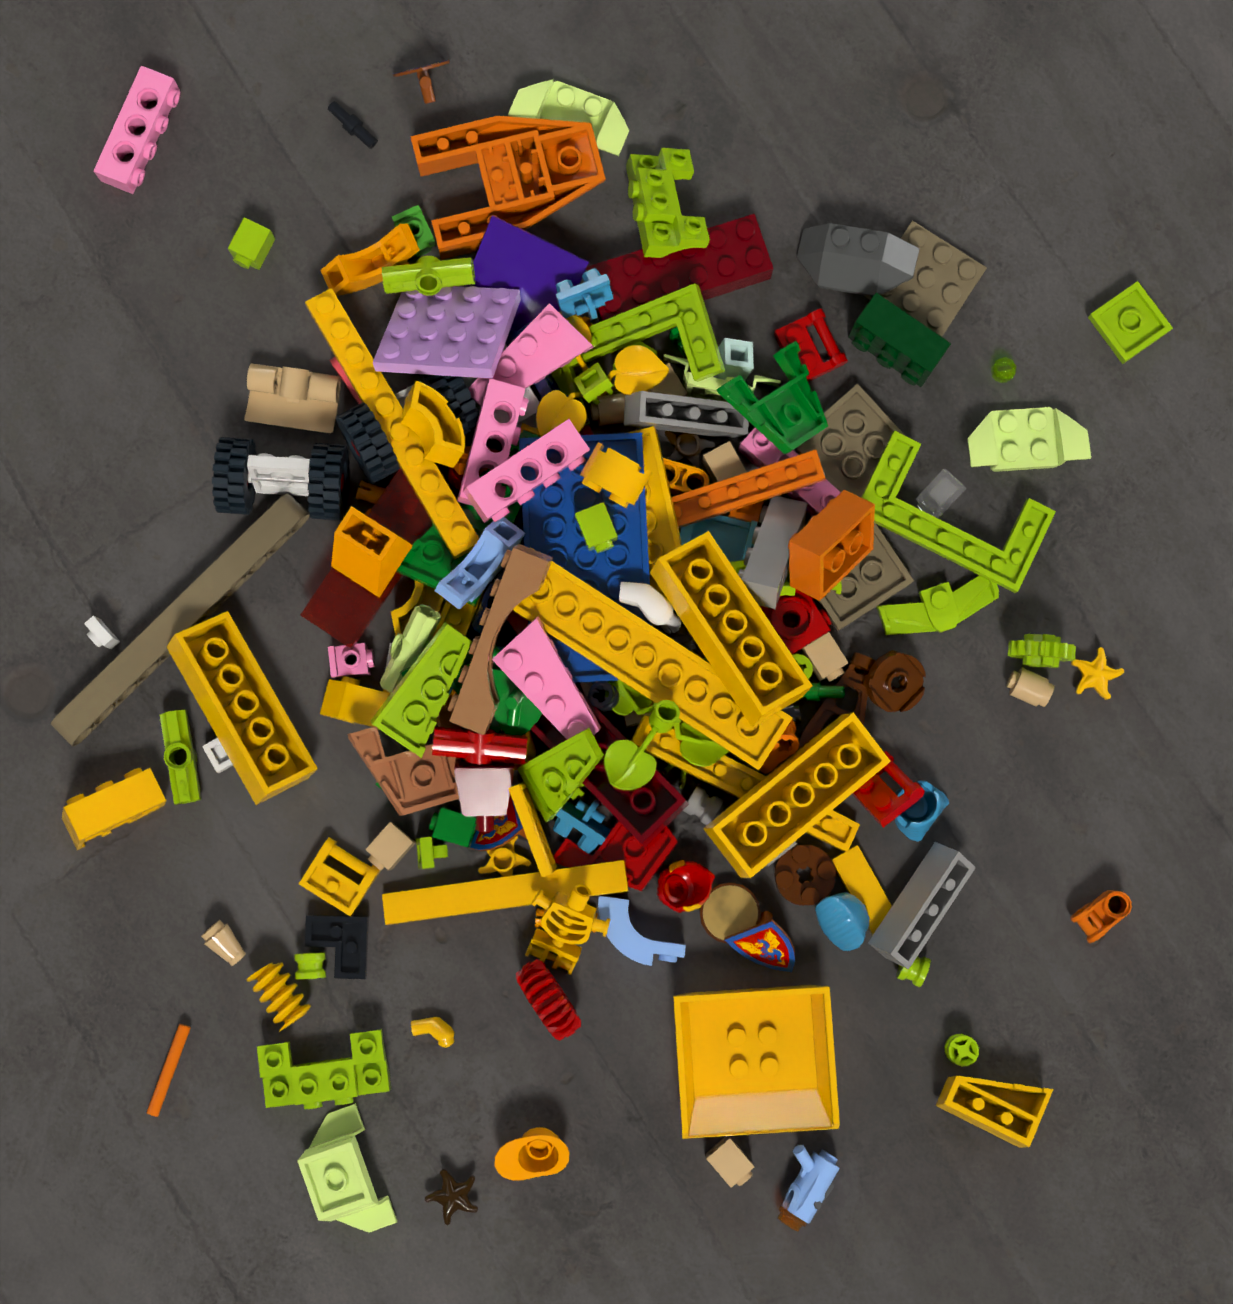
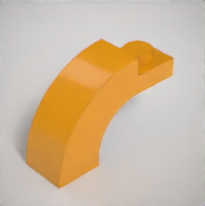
[320,223,420,296]

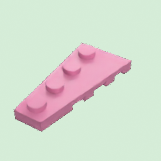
[468,303,594,406]
[492,616,601,740]

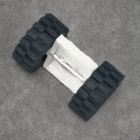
[336,374,479,484]
[212,437,350,521]

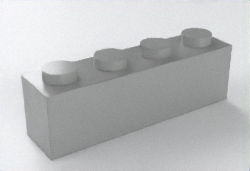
[624,391,749,438]
[738,496,808,609]
[868,842,976,970]

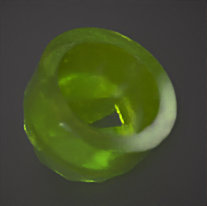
[991,357,1016,383]

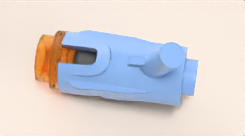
[777,1145,840,1232]

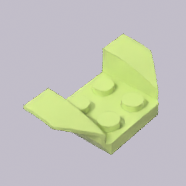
[508,79,629,156]
[663,354,781,402]
[967,407,1091,472]
[297,1103,398,1233]

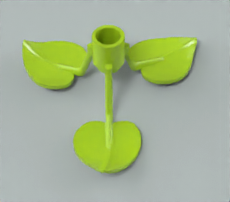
[604,681,729,790]

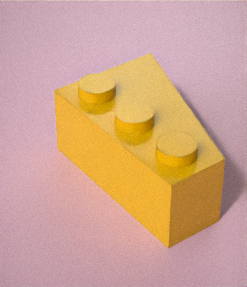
[62,767,166,850]
[935,1075,1053,1148]

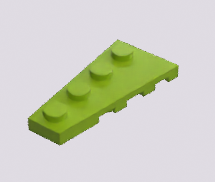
[370,621,472,758]

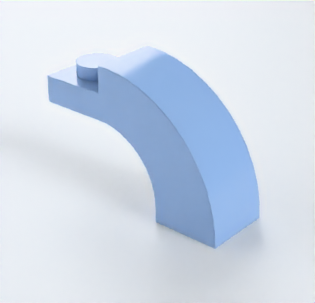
[435,517,525,609]
[598,896,686,966]

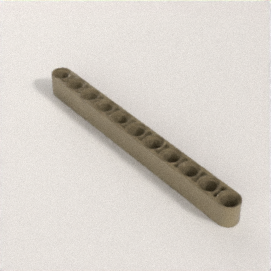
[51,493,310,747]

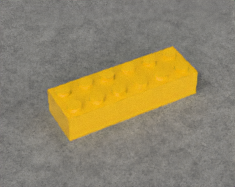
[650,531,813,727]
[166,611,318,805]
[703,712,891,878]

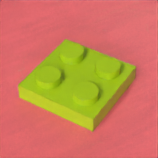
[1088,281,1173,364]

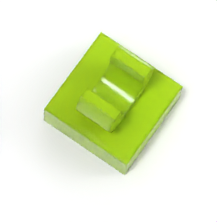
[573,362,613,405]
[416,837,448,870]

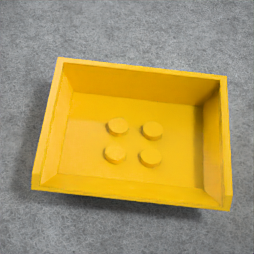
[673,985,840,1139]

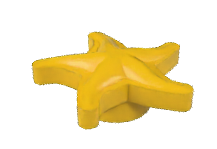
[1071,647,1124,700]
[478,835,531,877]

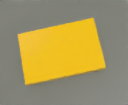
[508,783,557,877]

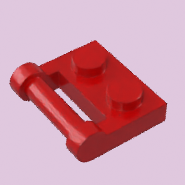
[774,308,848,382]
[852,751,925,828]

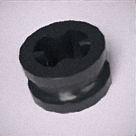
[588,681,620,711]

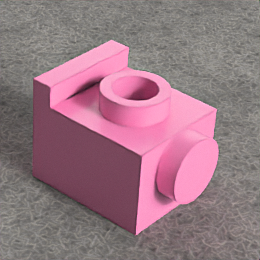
[328,643,375,680]

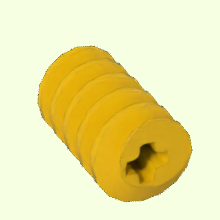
[246,962,311,1032]

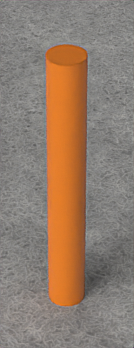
[146,1023,191,1117]

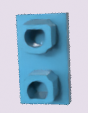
[556,268,614,320]
[553,799,611,854]

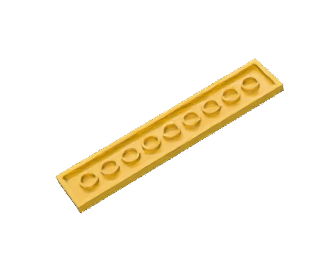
[513,548,793,770]

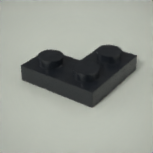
[305,915,369,979]

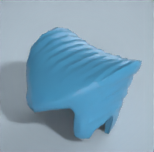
[894,780,949,842]
[815,892,870,951]

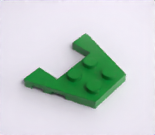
[717,341,828,455]

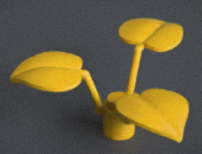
[536,312,669,437]

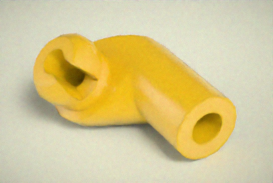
[411,1017,455,1048]

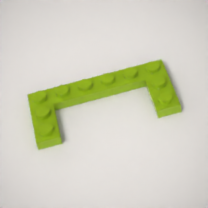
[551,283,725,426]
[861,431,1056,593]

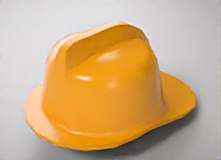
[494,1127,570,1181]

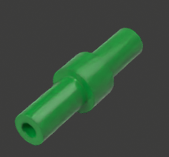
[802,683,845,701]

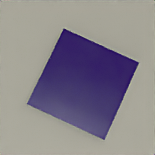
[464,215,589,330]

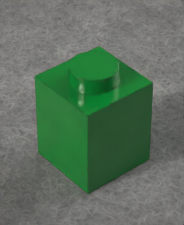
[429,808,476,848]

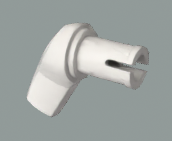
[619,582,681,634]

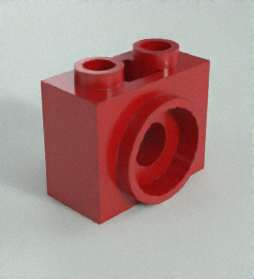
[759,589,831,655]

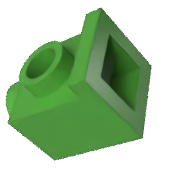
[392,205,436,256]

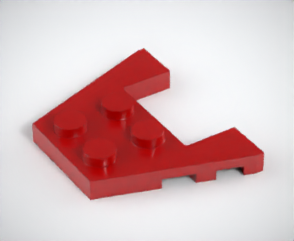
[553,821,678,891]

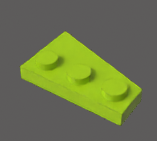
[517,728,604,823]

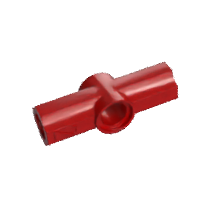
[432,727,528,765]

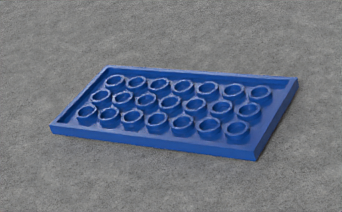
[519,432,652,683]

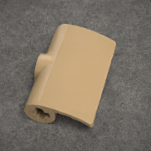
[244,363,341,433]

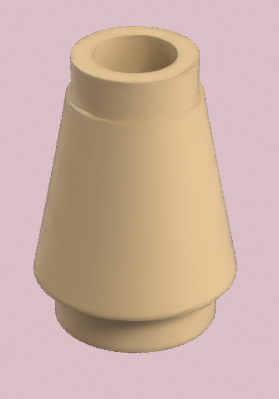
[201,920,246,966]

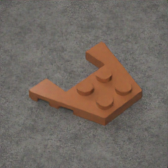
[347,706,463,816]

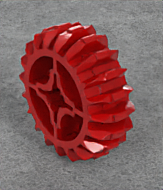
[516,959,581,1041]

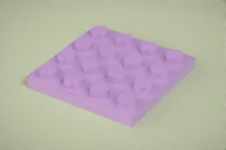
[373,286,521,379]

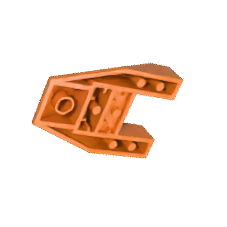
[410,116,606,260]

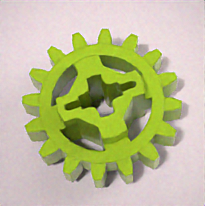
[1008,634,1076,668]

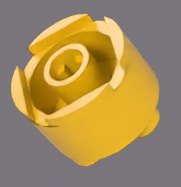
[580,442,652,508]

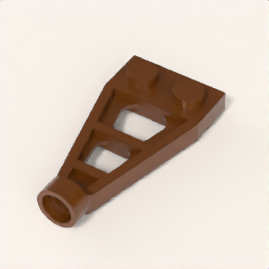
[795,652,876,753]

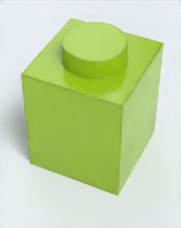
[228,217,275,270]
[575,502,618,553]

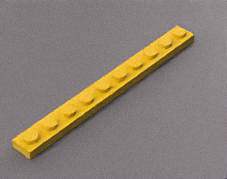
[305,288,479,560]

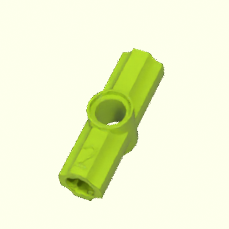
[382,255,475,296]
[159,710,202,805]

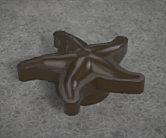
[665,431,715,468]
[425,1169,478,1225]

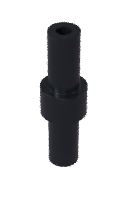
[328,101,378,149]

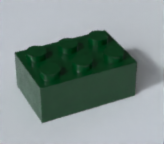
[848,293,951,387]

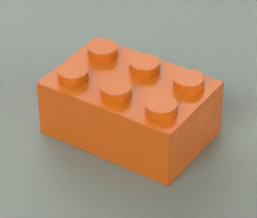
[788,490,875,601]

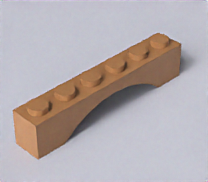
[448,544,553,735]

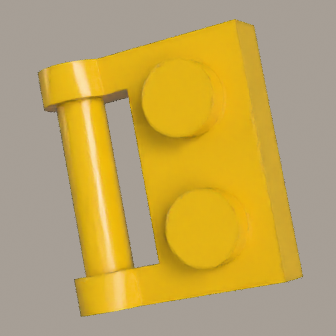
[299,837,381,917]

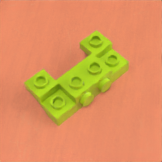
[626,148,710,258]
[257,1029,391,1109]

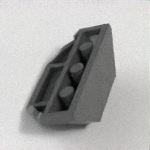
[797,223,920,297]

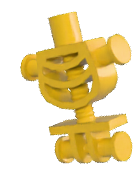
[525,884,611,975]

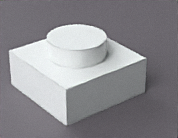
[84,616,120,649]
[202,738,233,773]

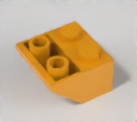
[331,506,413,598]

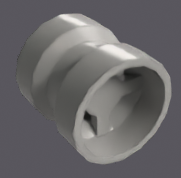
[683,785,724,825]

